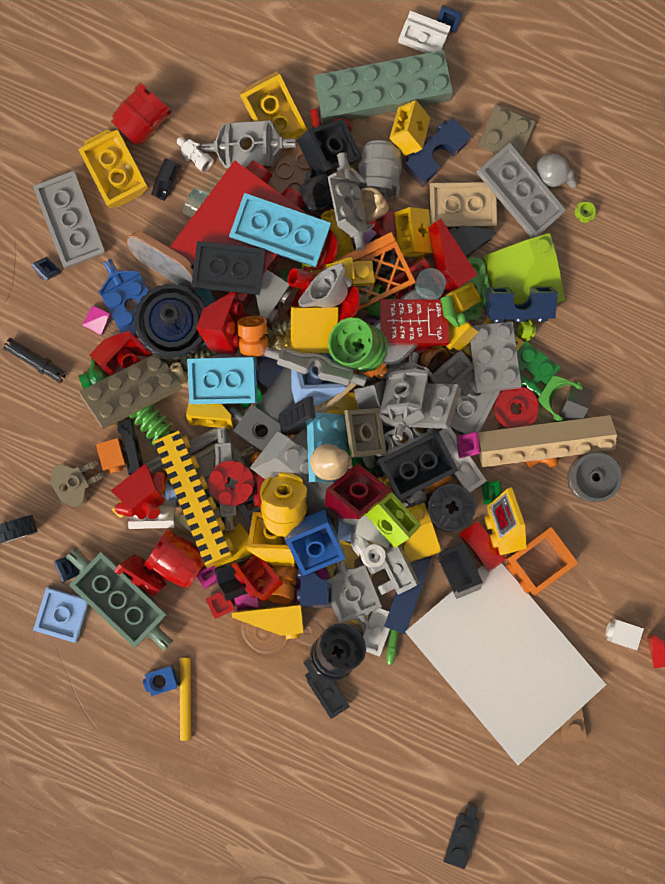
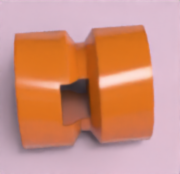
[237,316,269,357]
[267,565,298,605]

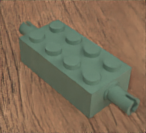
[66,547,174,651]

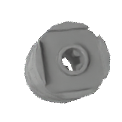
[358,140,402,201]

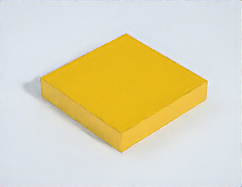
[291,306,338,354]

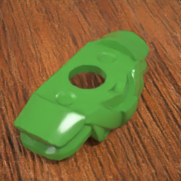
[461,257,490,322]

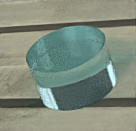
[183,187,209,218]
[415,268,446,300]

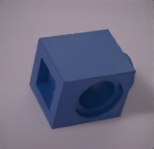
[143,664,180,696]

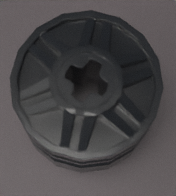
[426,484,476,532]
[309,623,366,681]

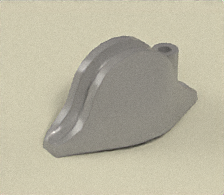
[298,263,352,308]

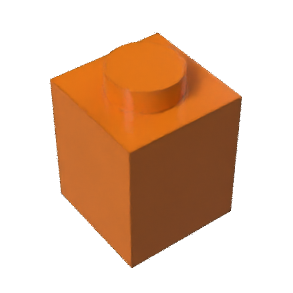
[96,438,127,474]

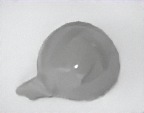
[533,153,577,188]

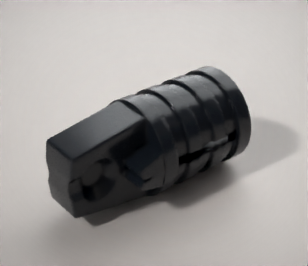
[151,158,182,201]

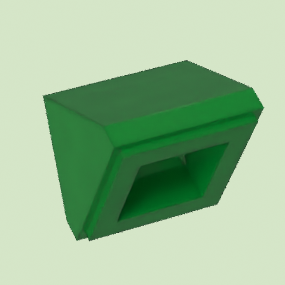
[482,481,502,505]

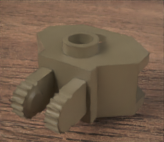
[50,460,106,508]

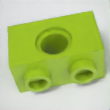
[365,492,421,548]

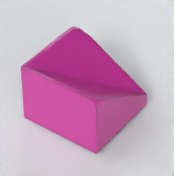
[235,594,260,610]

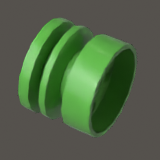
[328,317,388,372]

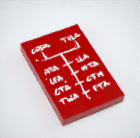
[379,299,449,345]

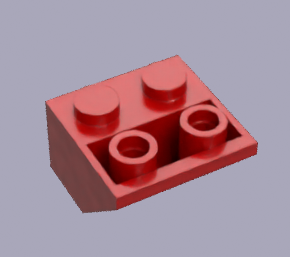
[196,292,248,355]

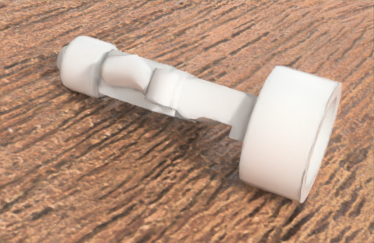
[177,137,214,173]

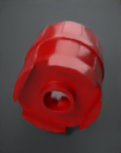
[110,82,172,146]
[143,528,204,588]

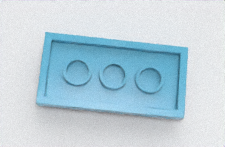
[229,193,331,268]

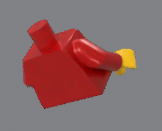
[111,464,170,519]

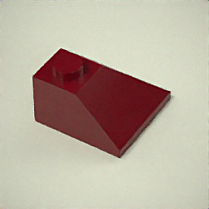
[325,463,392,519]

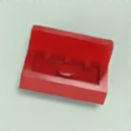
[232,555,284,602]

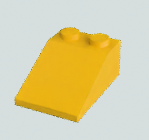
[238,71,307,139]
[232,603,304,639]

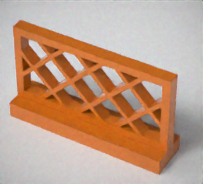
[312,232,416,321]

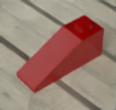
[428,218,477,294]

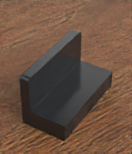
[214,554,254,601]

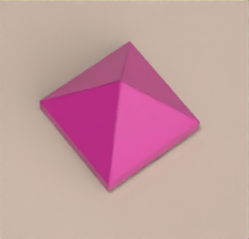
[456,432,481,458]
[196,565,217,589]

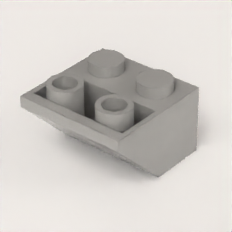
[256,270,292,326]

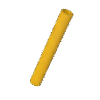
[179,657,191,741]

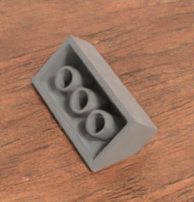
[250,431,333,514]

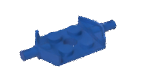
[99,259,161,336]

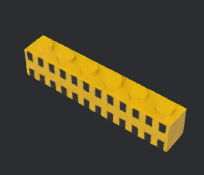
[154,431,234,568]

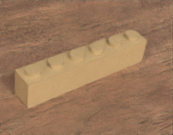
[478,415,617,467]

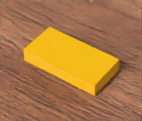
[446,282,482,314]

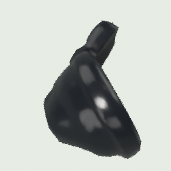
[299,173,333,211]

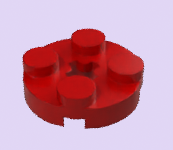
[493,387,539,429]
[208,460,254,506]

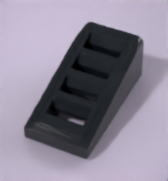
[279,396,316,435]

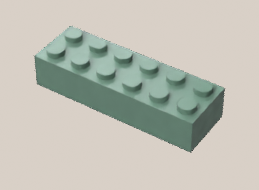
[314,50,453,125]

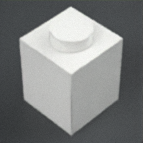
[605,619,644,650]

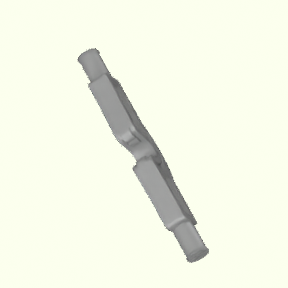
[264,347,366,387]
[215,429,238,531]

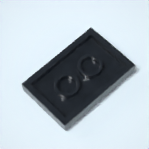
[191,241,266,296]

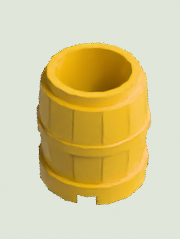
[260,472,307,537]

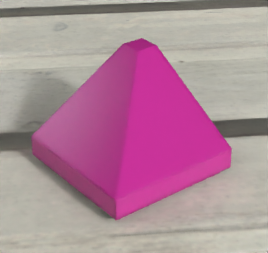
[82,306,112,335]

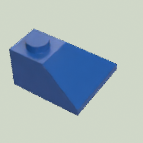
[285,509,346,576]

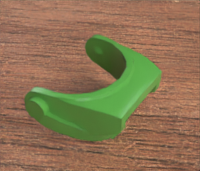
[538,376,583,422]

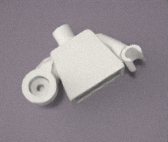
[341,503,408,568]

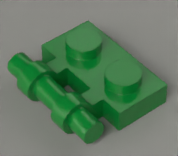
[517,341,561,397]

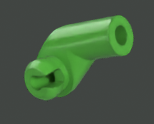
[441,296,467,327]

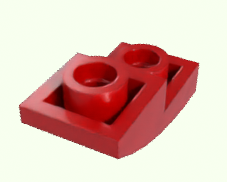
[460,521,506,573]

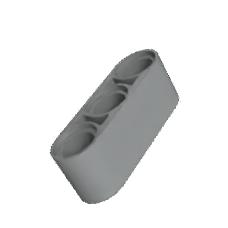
[372,427,433,459]

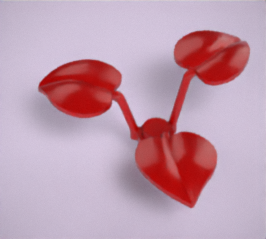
[286,229,360,321]

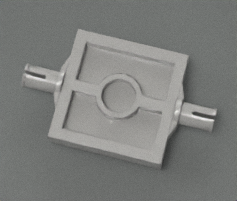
[325,560,382,632]

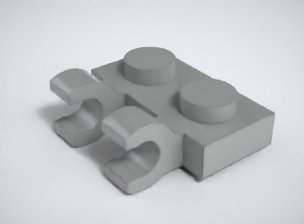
[368,545,420,595]

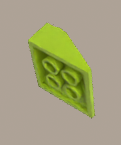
[483,233,566,304]

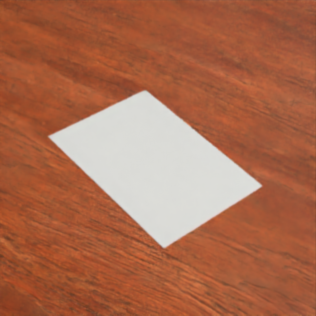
[405,563,606,765]

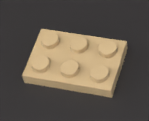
[429,182,497,228]

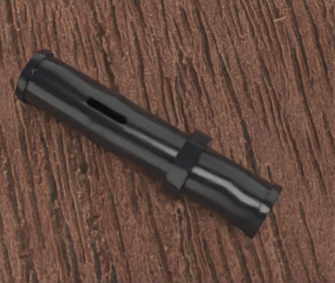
[3,338,67,384]

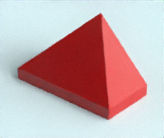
[647,634,665,669]

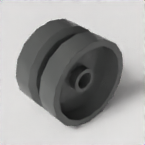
[567,452,622,503]

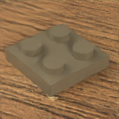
[478,105,535,155]

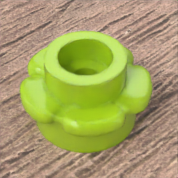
[574,201,596,223]
[518,319,536,341]

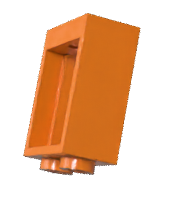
[506,527,578,595]

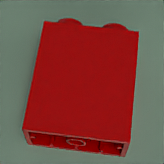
[170,160,308,307]

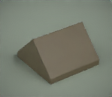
[344,408,386,458]

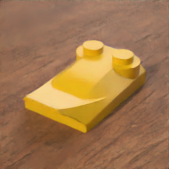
[78,129,148,208]

